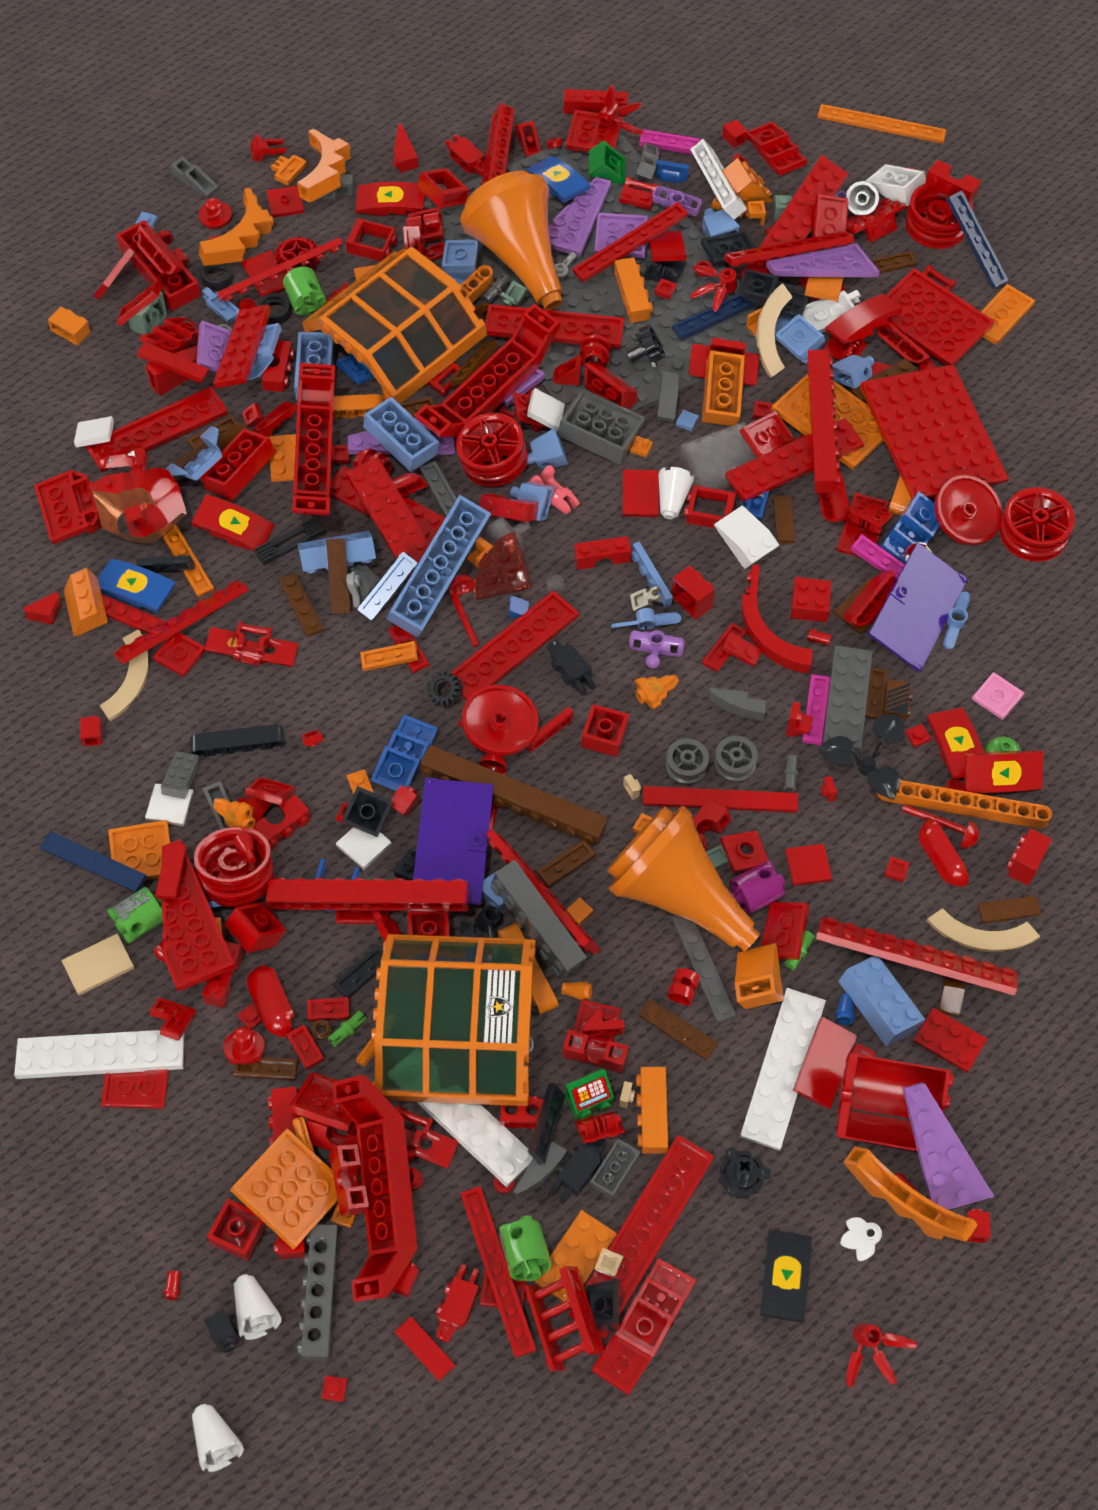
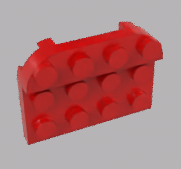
[34,470,102,545]

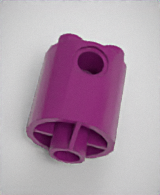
[729,860,785,915]

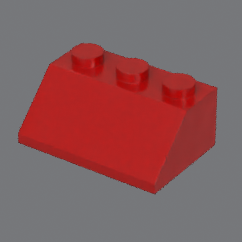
[584,362,638,410]

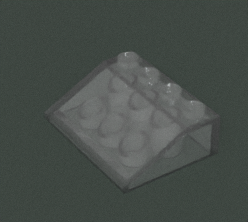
[679,422,757,490]

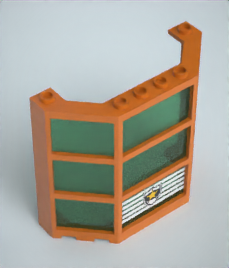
[371,934,536,1106]

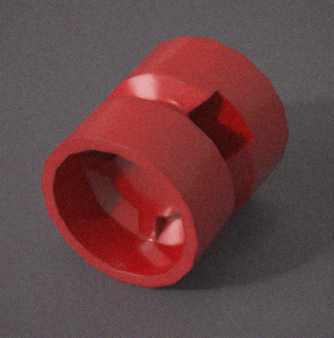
[667,968,701,1006]

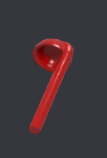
[449,574,480,648]
[479,754,507,831]
[902,804,979,848]

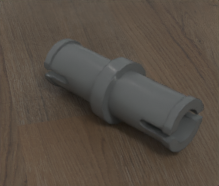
[481,273,510,304]
[783,754,799,793]

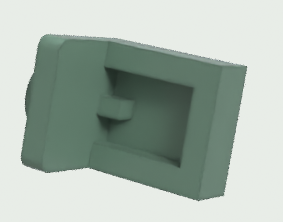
[500,281,529,307]

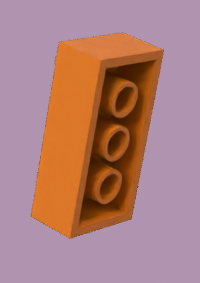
[702,350,745,427]

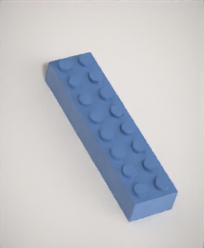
[386,495,491,638]

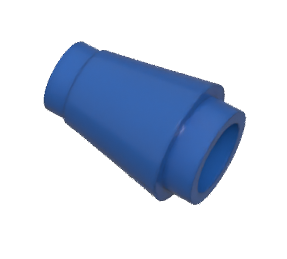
[835,993,855,1025]

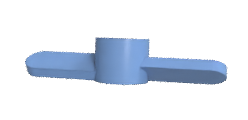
[943,592,970,649]
[611,608,681,630]

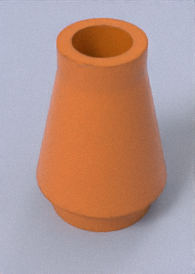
[561,981,592,1000]

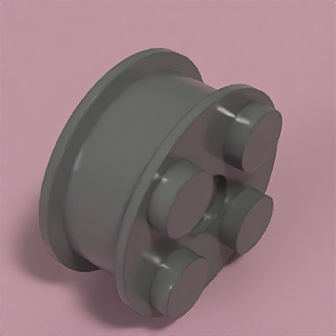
[714,736,758,782]
[666,738,709,784]

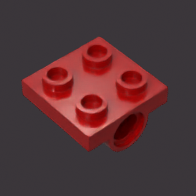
[406,207,444,242]

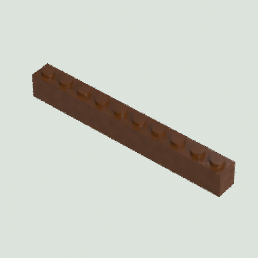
[420,745,608,845]

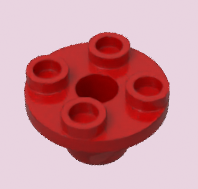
[198,198,232,229]
[223,1026,265,1065]

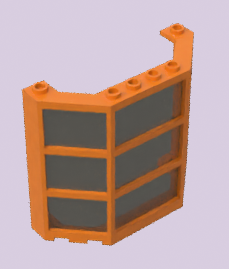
[302,247,487,404]

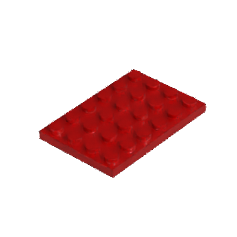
[886,268,995,366]

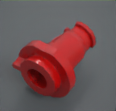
[250,134,286,162]

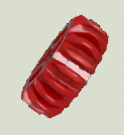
[275,236,320,270]

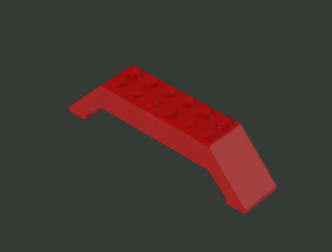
[414,304,560,437]
[292,363,335,516]
[332,1075,417,1302]

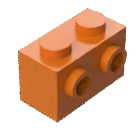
[48,307,91,346]

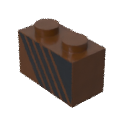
[883,679,913,723]

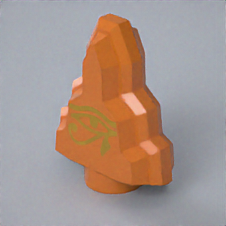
[634,675,679,710]
[213,798,256,829]

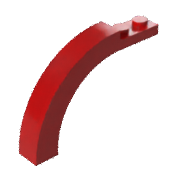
[741,564,813,674]

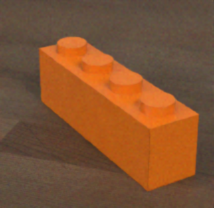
[614,257,653,323]
[636,1067,668,1153]

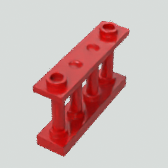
[524,1266,605,1372]

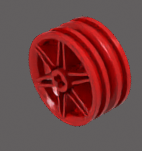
[905,184,973,249]
[456,413,528,487]
[1000,487,1075,562]
[194,827,275,907]

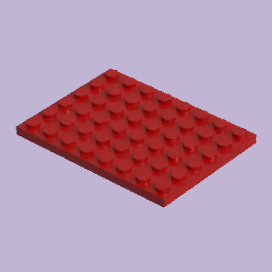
[860,364,1009,499]

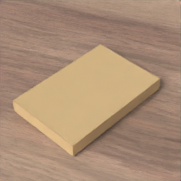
[61,934,134,996]

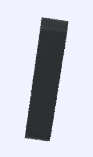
[190,724,285,757]

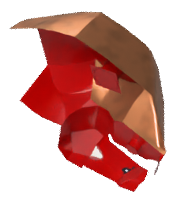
[87,444,187,544]

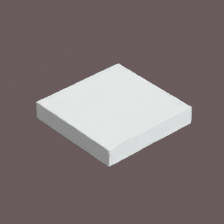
[527,388,565,431]
[74,416,114,447]
[145,784,194,826]
[336,827,391,870]

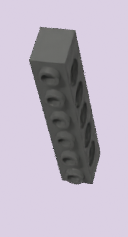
[298,1225,339,1361]

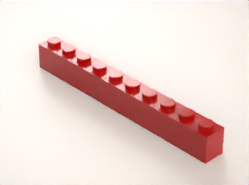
[807,349,841,493]
[266,878,470,911]

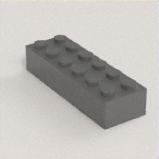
[821,645,873,758]
[491,860,587,979]

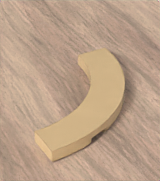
[756,284,793,378]
[100,629,149,722]
[927,908,1040,952]

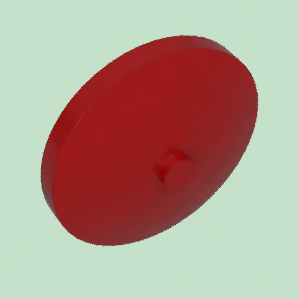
[934,475,1003,545]
[461,685,539,756]

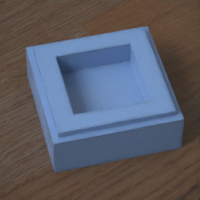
[676,410,699,432]

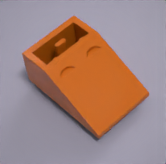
[722,158,773,203]
[735,943,784,1009]

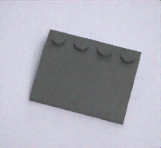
[558,389,646,465]

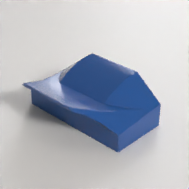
[655,160,689,184]
[739,491,769,522]

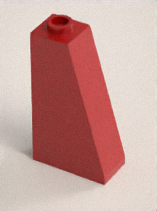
[145,345,198,396]

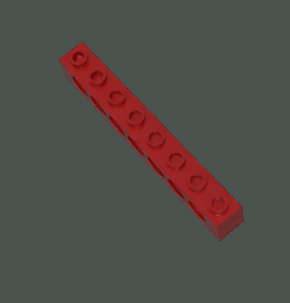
[481,102,515,185]

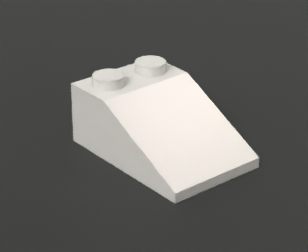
[866,164,926,206]
[714,506,779,569]

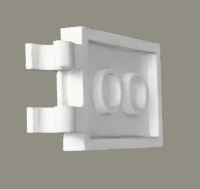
[803,290,861,333]

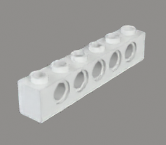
[690,139,747,219]

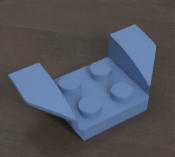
[442,238,483,288]
[775,314,831,363]
[247,323,283,380]
[165,426,222,480]

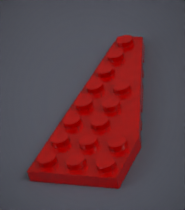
[162,839,236,992]

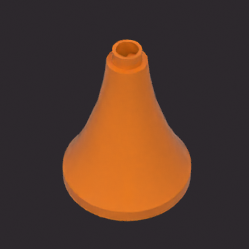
[460,171,563,310]
[607,806,760,951]

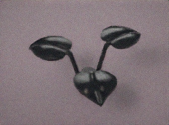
[818,715,905,800]

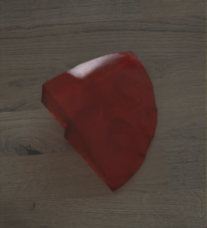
[474,531,533,600]

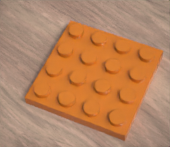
[230,1129,338,1250]

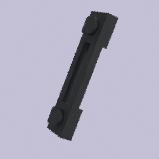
[254,516,326,565]

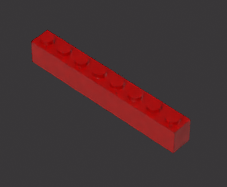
[268,1087,306,1260]

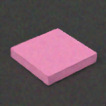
[972,672,1024,720]

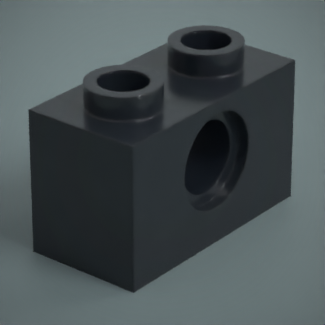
[204,1309,240,1353]

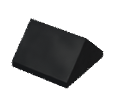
[341,786,393,837]
[584,1278,619,1331]

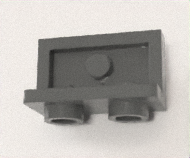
[347,562,380,601]

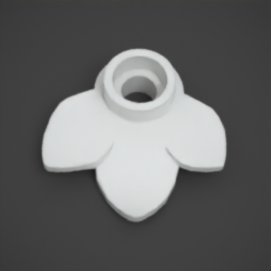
[840,1217,882,1261]

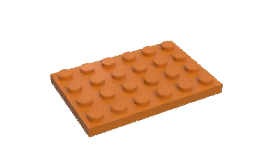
[771,374,884,470]

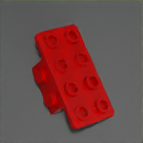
[846,198,906,242]
[688,338,759,386]

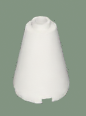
[846,181,879,215]
[658,467,694,519]
[234,1274,281,1340]
[192,1404,244,1472]

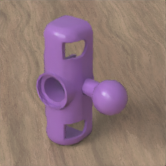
[652,186,701,216]
[629,630,685,669]

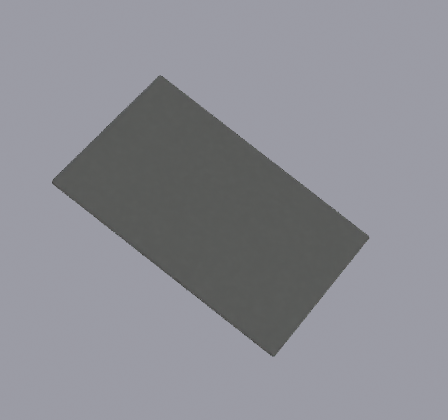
[424,131,781,415]

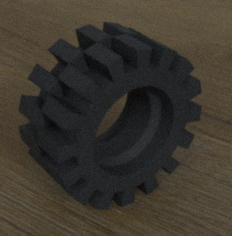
[426,671,464,707]

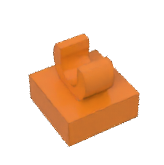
[630,436,653,458]

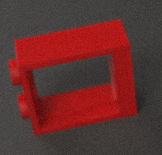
[417,168,470,209]
[346,218,398,262]
[684,485,736,528]

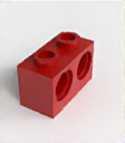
[500,1096,543,1129]

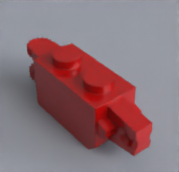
[445,134,485,176]
[436,1264,479,1343]

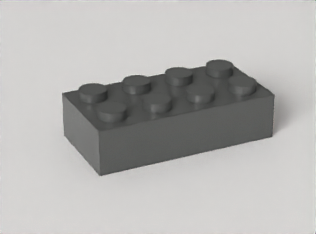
[161,751,200,799]
[590,1138,641,1199]

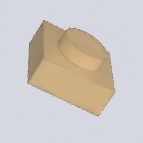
[623,774,641,800]
[619,1081,635,1108]
[595,1248,623,1278]

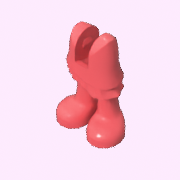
[529,465,580,515]

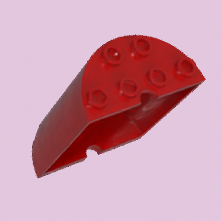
[836,1053,954,1151]

